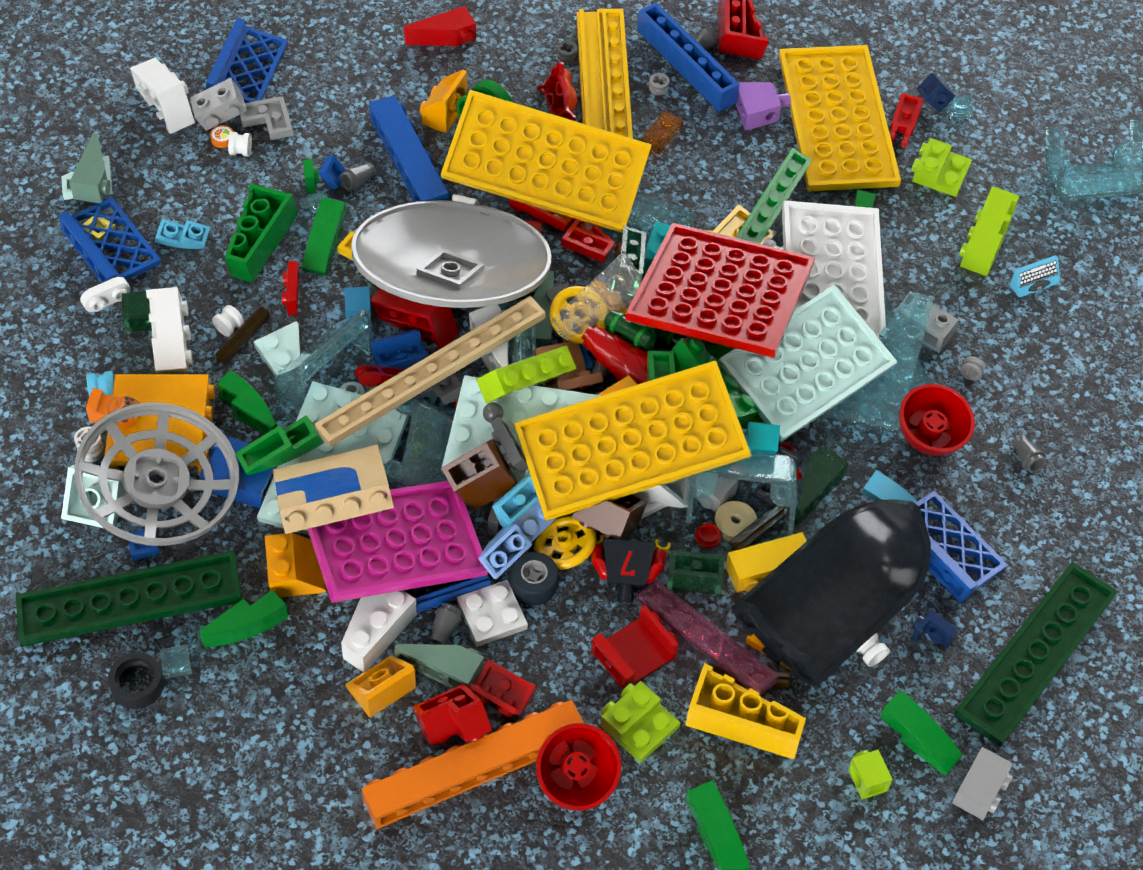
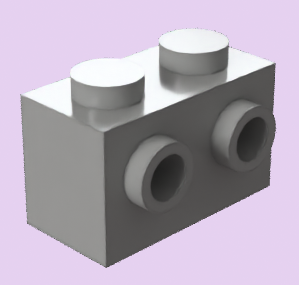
[190,78,247,131]
[897,295,959,353]
[952,747,1013,820]

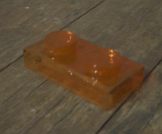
[640,110,683,155]

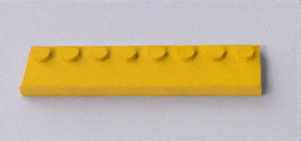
[576,9,633,139]

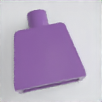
[736,82,791,130]

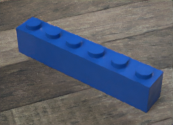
[637,2,740,112]
[369,95,451,202]

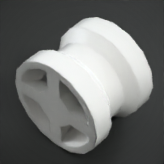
[228,132,252,157]
[212,305,244,337]

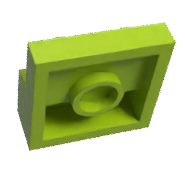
[911,138,972,197]
[600,681,680,763]

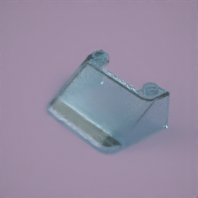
[274,310,373,412]
[383,396,454,490]

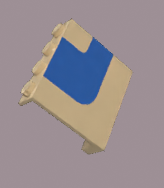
[273,445,394,534]

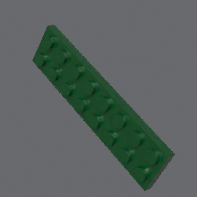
[15,550,242,647]
[954,561,1118,747]

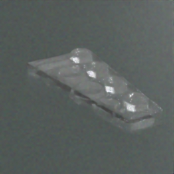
[552,251,642,341]

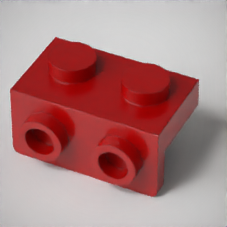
[468,660,537,718]

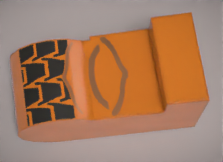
[86,388,140,427]

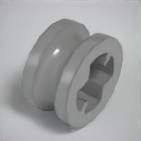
[649,73,670,95]
[960,356,986,381]

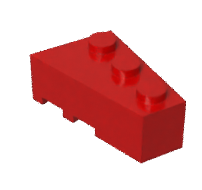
[370,288,460,350]

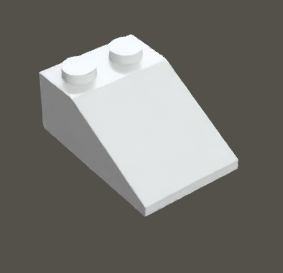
[469,304,509,372]

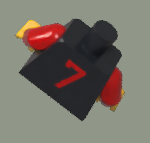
[591,535,671,603]

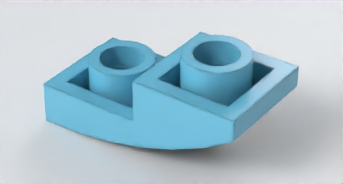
[155,219,210,249]
[862,470,917,503]

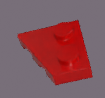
[561,219,615,263]

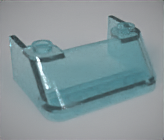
[1046,118,1143,200]
[684,451,797,536]

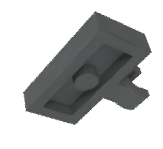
[417,373,462,410]

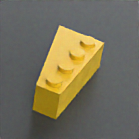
[685,663,806,759]

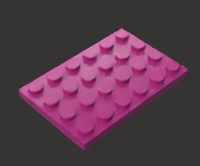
[308,481,488,603]

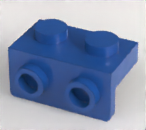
[371,329,429,369]

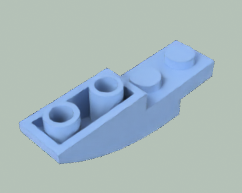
[478,501,556,579]

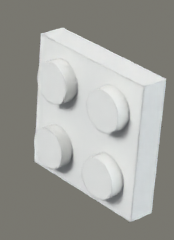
[457,580,528,647]

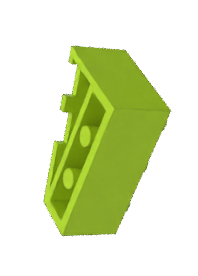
[959,186,1019,276]

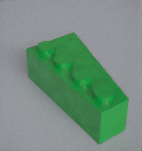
[225,183,298,283]
[671,337,759,428]

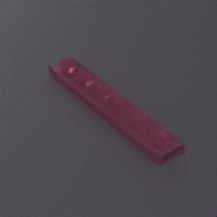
[637,580,779,696]

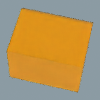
[345,655,416,718]

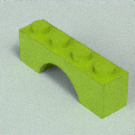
[476,345,577,404]

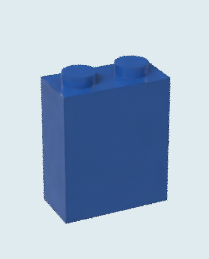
[200,436,277,508]

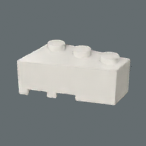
[130,58,195,134]
[146,287,193,374]
[341,590,417,673]

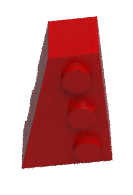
[718,0,769,60]

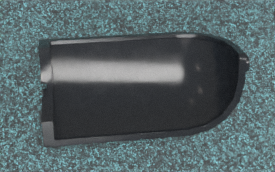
[731,499,931,687]

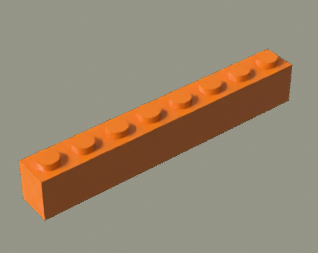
[361,700,584,830]

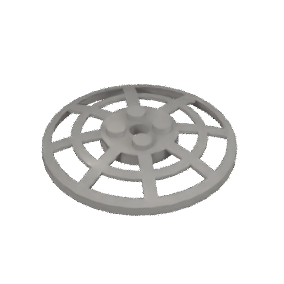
[74,402,239,546]

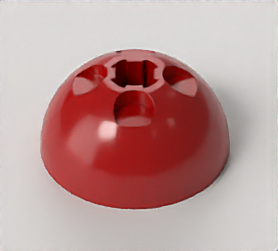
[899,384,975,456]
[536,723,621,811]

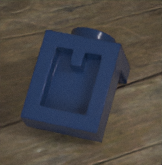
[916,72,955,112]
[911,610,958,649]

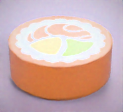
[210,125,233,148]

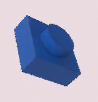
[318,155,345,190]
[129,529,159,561]

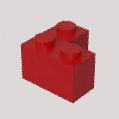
[413,684,492,745]

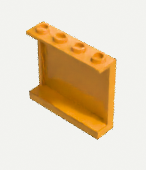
[105,374,215,475]

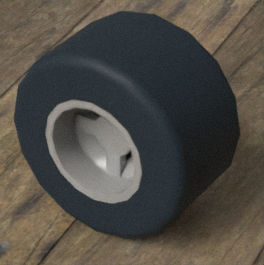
[510,552,559,606]

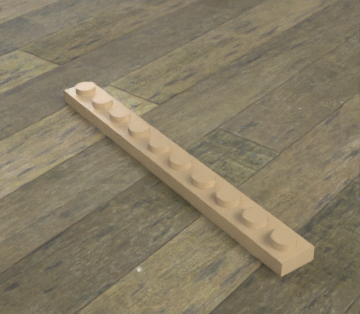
[314,296,546,447]

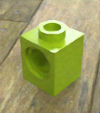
[848,750,893,800]

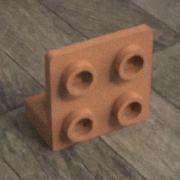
[533,342,603,391]

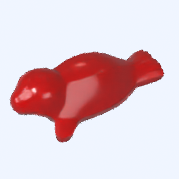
[537,62,577,121]

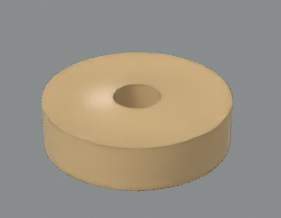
[714,501,757,542]

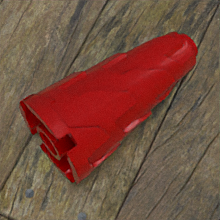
[581,326,648,384]

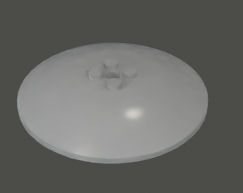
[352,200,552,308]

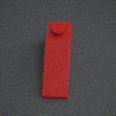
[403,6,476,46]

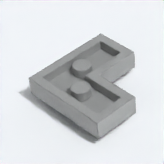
[239,96,293,140]

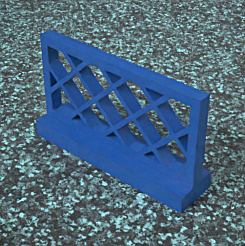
[206,18,288,103]
[59,197,161,283]
[915,491,1008,603]

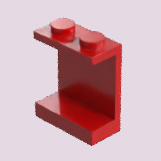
[591,605,679,690]

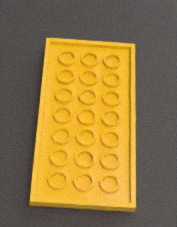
[778,45,901,192]
[441,90,652,233]
[514,360,751,521]

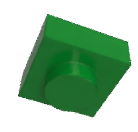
[303,159,320,194]

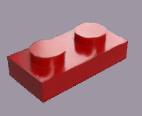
[282,261,300,315]

